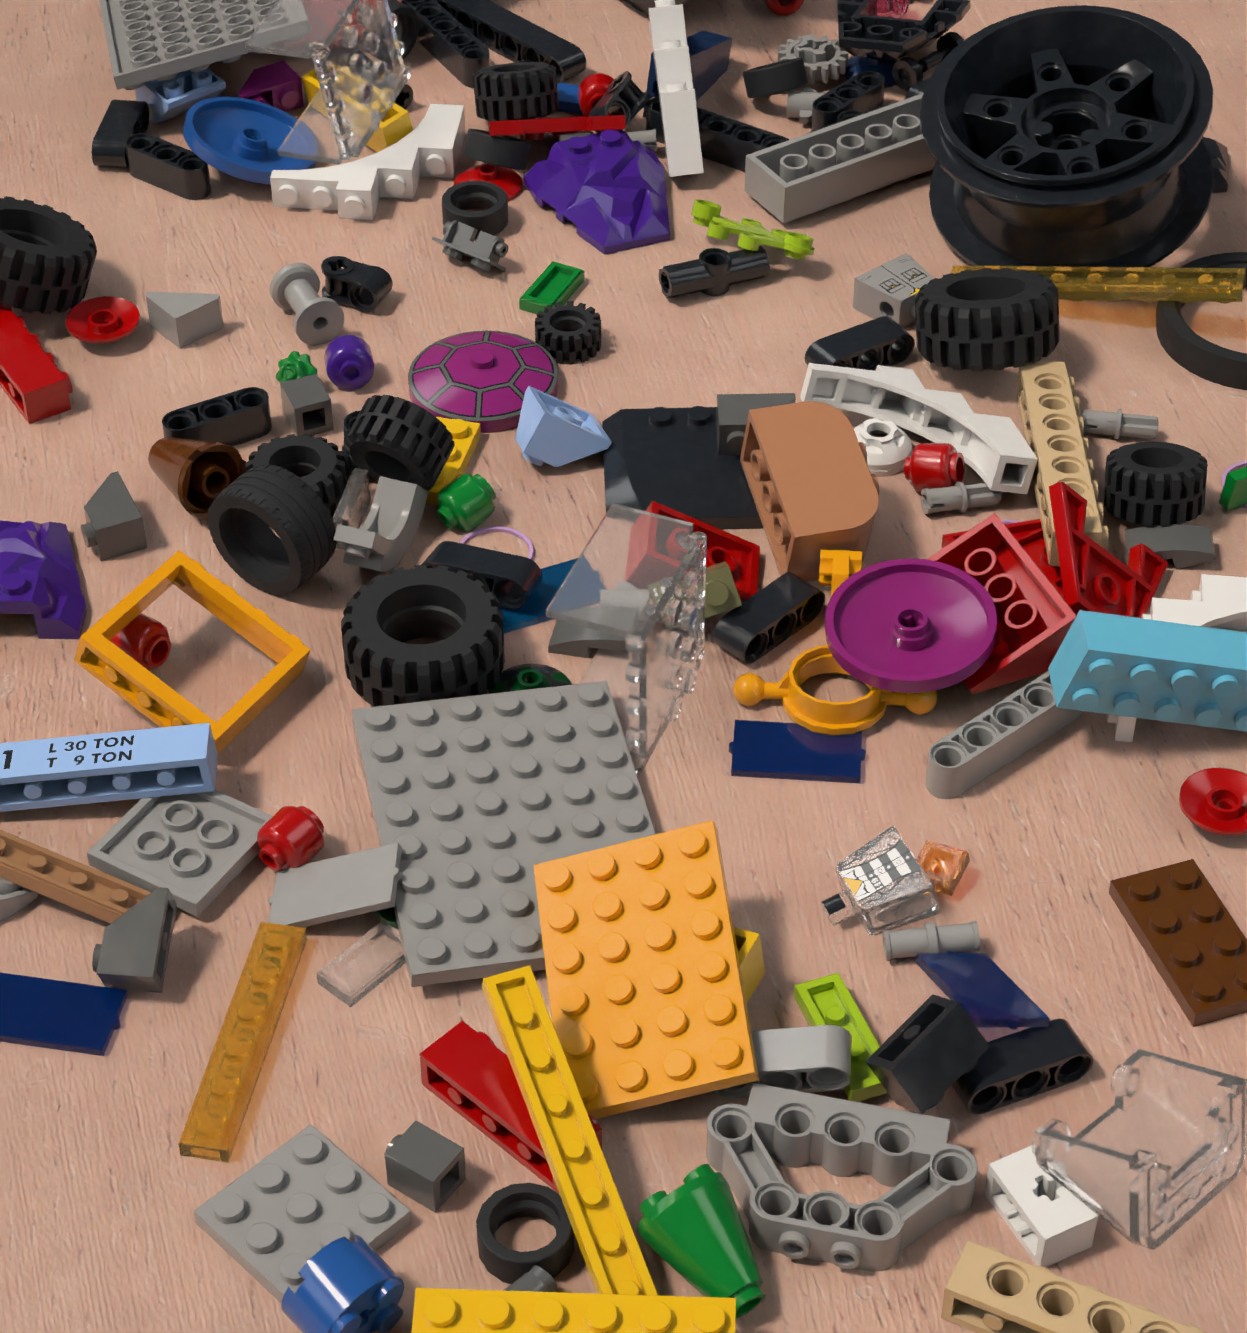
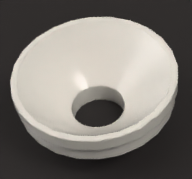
[853,418,912,477]

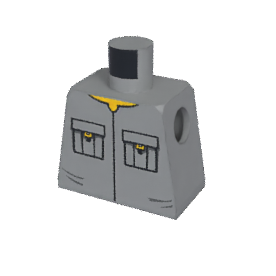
[853,253,934,329]

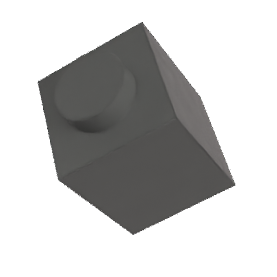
[280,374,334,436]
[384,1121,466,1213]

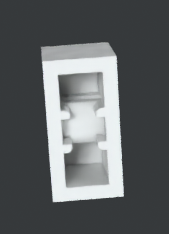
[985,1141,1098,1268]

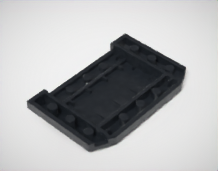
[602,406,764,530]

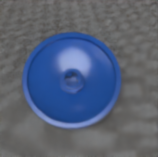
[183,97,319,184]

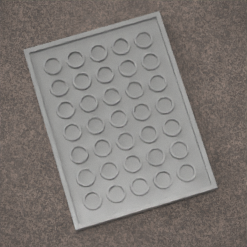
[99,0,312,90]
[352,681,655,987]

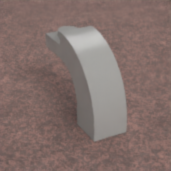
[333,476,428,572]

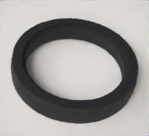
[1156,252,1247,390]

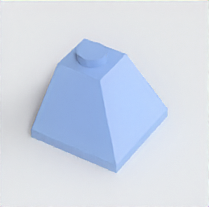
[515,385,611,467]

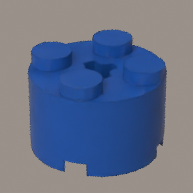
[281,1235,404,1333]

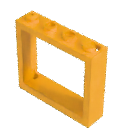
[74,550,311,754]

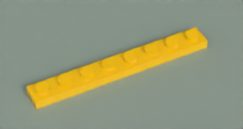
[482,965,658,1295]

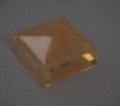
[908,840,970,896]

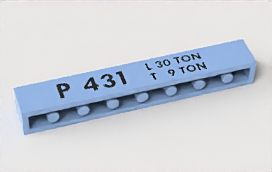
[0,723,218,812]

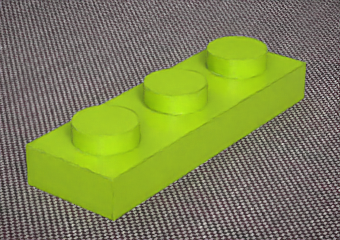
[794,972,888,1102]

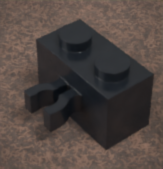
[865,994,990,1114]

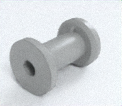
[270,263,344,345]

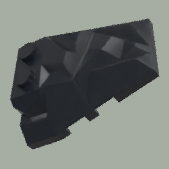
[837,0,971,61]

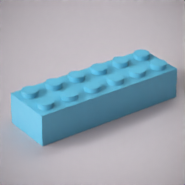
[1048,610,1247,732]

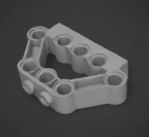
[706,1083,978,1271]

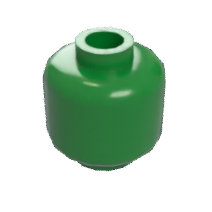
[436,473,496,532]

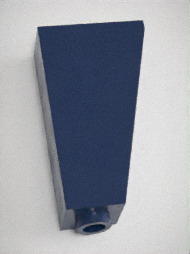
[643,30,732,118]

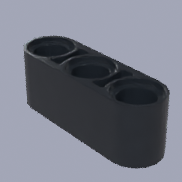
[811,71,885,131]
[92,99,150,168]
[125,133,211,200]
[804,316,915,371]
[162,387,272,446]
[421,541,543,609]
[713,572,825,664]
[952,1018,1093,1115]

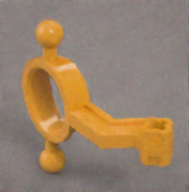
[732,550,938,735]

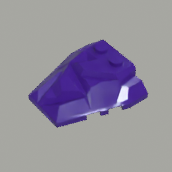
[524,129,670,255]
[0,521,87,639]

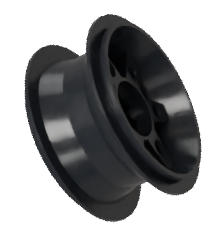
[920,5,1213,288]

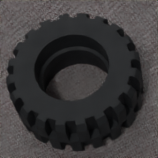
[0,196,97,314]
[915,268,1060,371]
[341,565,505,707]

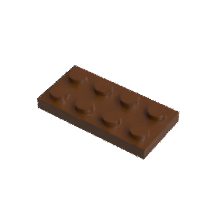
[1109,859,1247,1027]

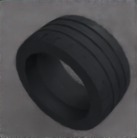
[207,464,337,595]

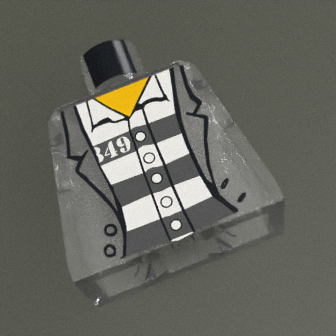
[821,826,941,936]

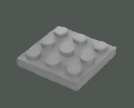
[87,790,273,917]
[194,1124,412,1303]

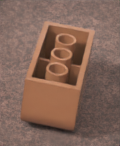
[740,401,879,582]

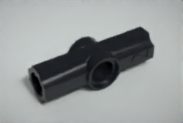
[659,246,770,299]

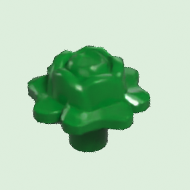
[276,351,318,383]

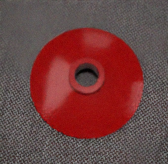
[454,163,522,201]
[66,296,140,343]
[1179,768,1247,835]

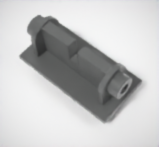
[432,220,508,272]

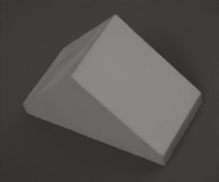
[146,292,223,349]

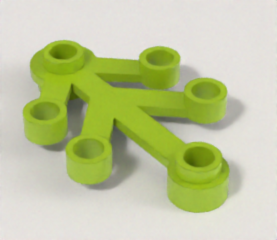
[691,199,815,260]

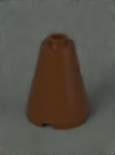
[148,437,246,520]

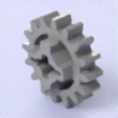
[777,34,848,84]

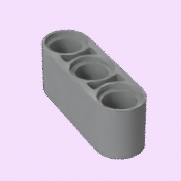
[713,1025,852,1098]

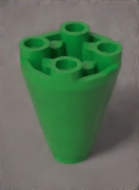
[636,1164,765,1319]

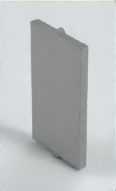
[267,842,403,935]

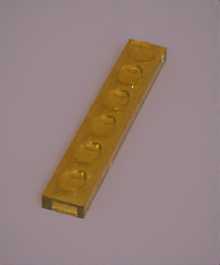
[178,922,307,1163]

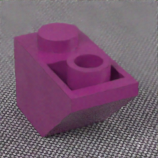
[238,60,304,112]

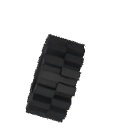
[535,301,601,364]

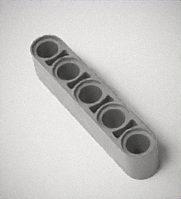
[925,671,1085,799]

